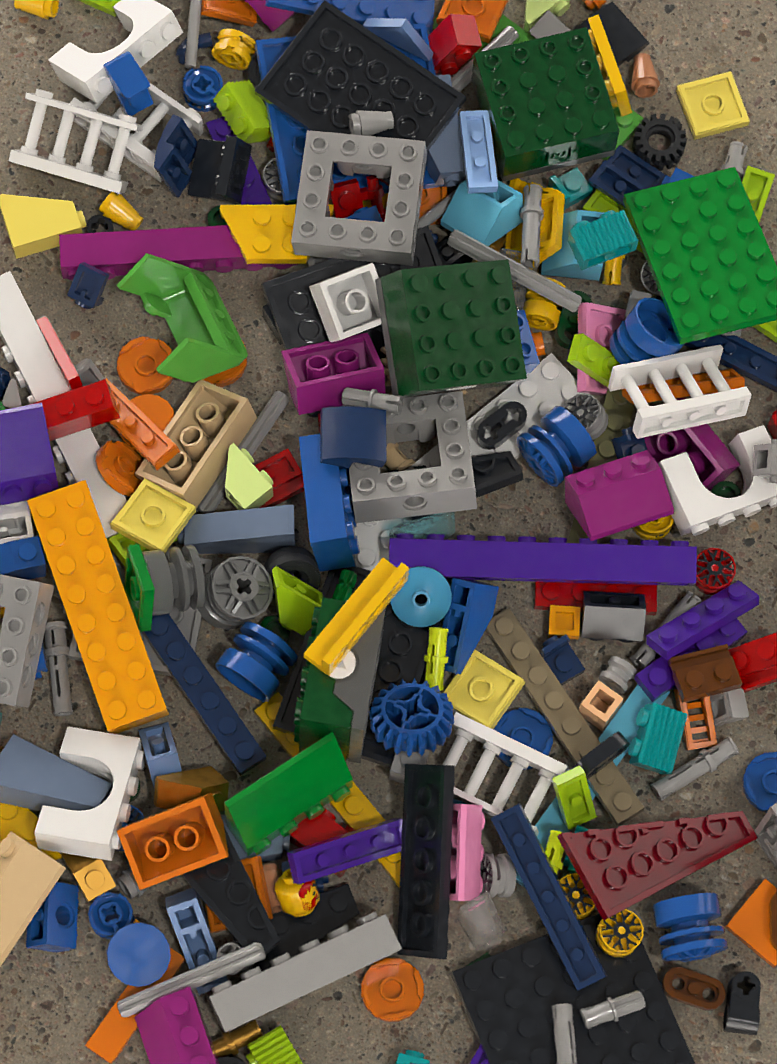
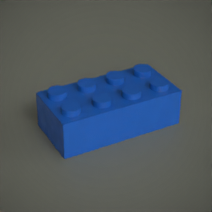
[299,434,360,572]

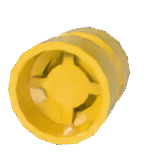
[522,277,566,331]

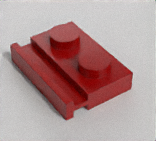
[255,448,304,508]
[728,632,777,693]

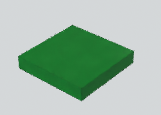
[124,544,155,632]

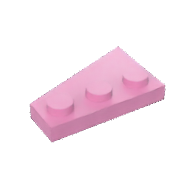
[577,302,626,395]

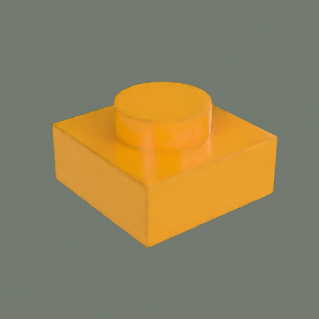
[548,605,581,640]

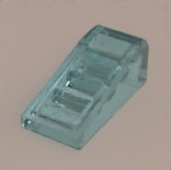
[389,512,455,538]

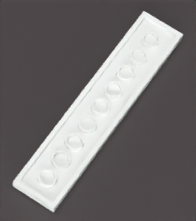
[354,353,589,571]

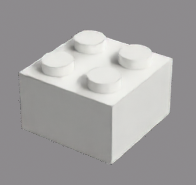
[309,263,382,342]

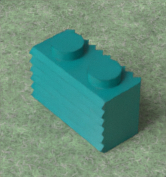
[568,210,638,270]
[628,703,688,775]

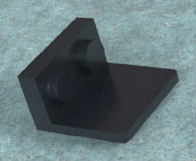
[187,136,252,203]

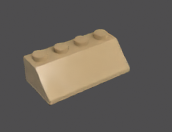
[135,380,257,509]
[0,831,66,967]

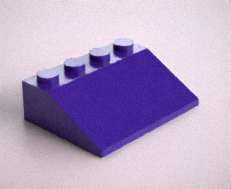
[0,402,59,505]

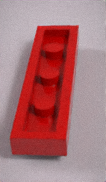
[534,582,657,616]

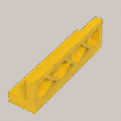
[304,558,409,676]

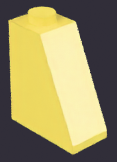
[0,194,87,259]

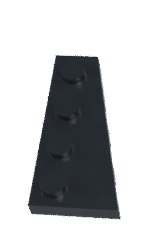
[388,451,524,523]
[182,827,281,963]
[232,883,359,972]

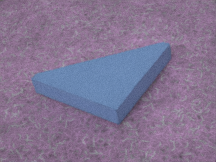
[363,18,434,61]

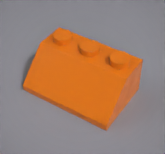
[117,792,229,890]

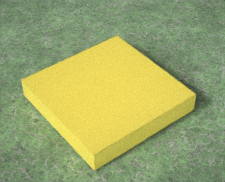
[676,71,750,140]
[110,478,196,554]
[443,649,525,729]

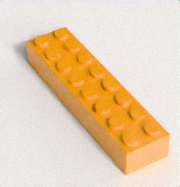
[27,480,169,734]

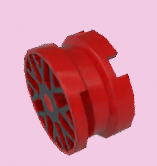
[695,548,736,595]

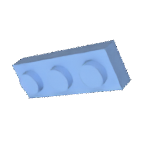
[459,110,498,194]

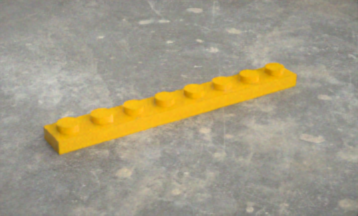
[254,692,401,888]

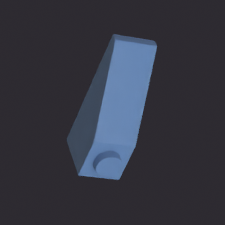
[165,888,228,995]

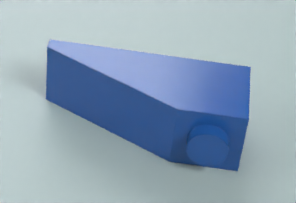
[0,536,46,580]
[442,578,499,674]

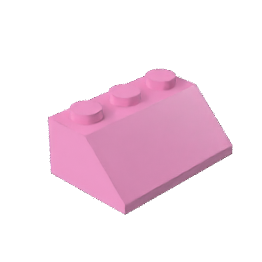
[449,804,485,901]

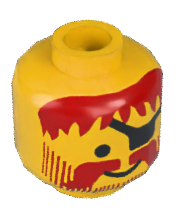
[275,869,319,917]

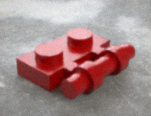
[330,175,386,222]

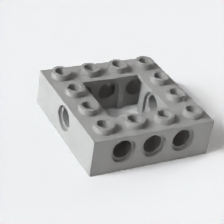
[291,130,427,266]
[342,391,477,523]
[0,574,54,707]

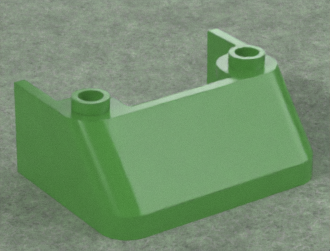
[117,253,248,383]

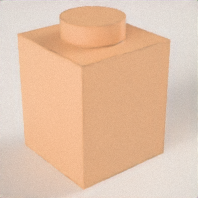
[579,680,624,731]

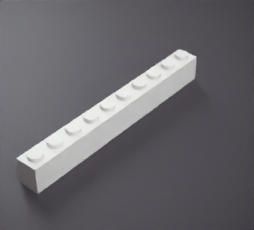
[0,271,127,543]

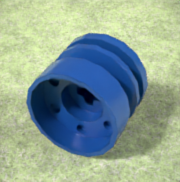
[609,298,684,364]
[516,406,597,487]
[215,621,298,702]
[652,893,728,962]

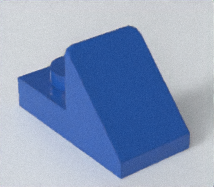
[103,51,154,116]

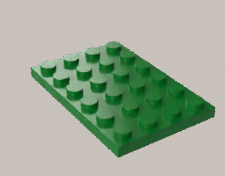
[623,167,777,345]

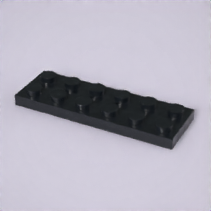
[397,764,455,959]

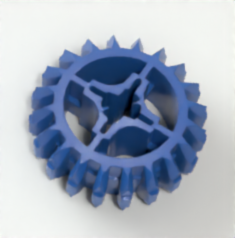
[370,678,454,757]

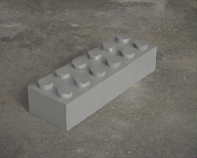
[207,911,402,1033]

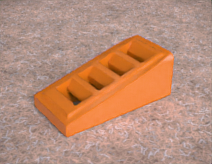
[674,689,717,750]

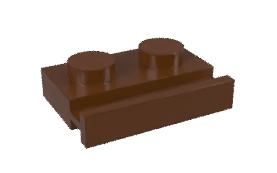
[668,644,742,703]

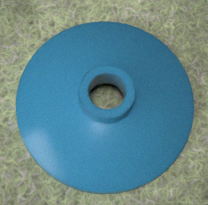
[391,566,452,627]

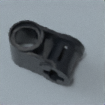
[723,971,761,1036]

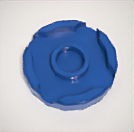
[493,708,553,770]
[742,752,777,813]
[106,922,171,987]

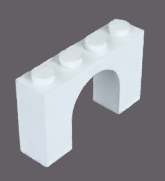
[48,0,183,103]
[658,425,777,536]
[34,726,146,861]

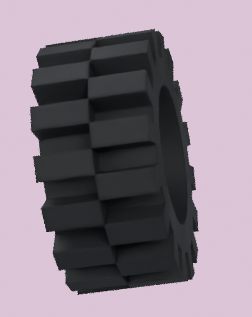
[632,114,687,171]

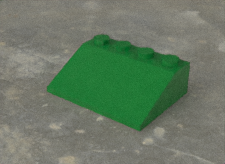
[224,732,353,856]

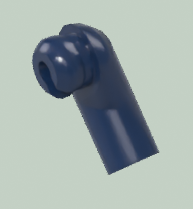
[176,32,213,65]

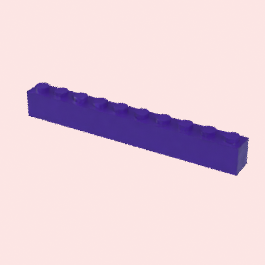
[389,533,697,586]

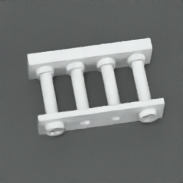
[69,83,203,182]
[8,89,144,194]
[608,344,752,439]
[442,712,569,836]

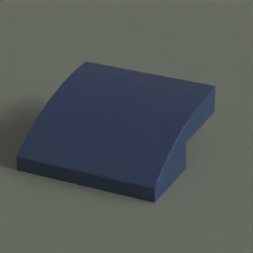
[154,114,197,198]
[588,145,666,208]
[320,406,387,468]

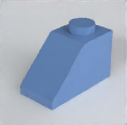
[138,722,182,790]

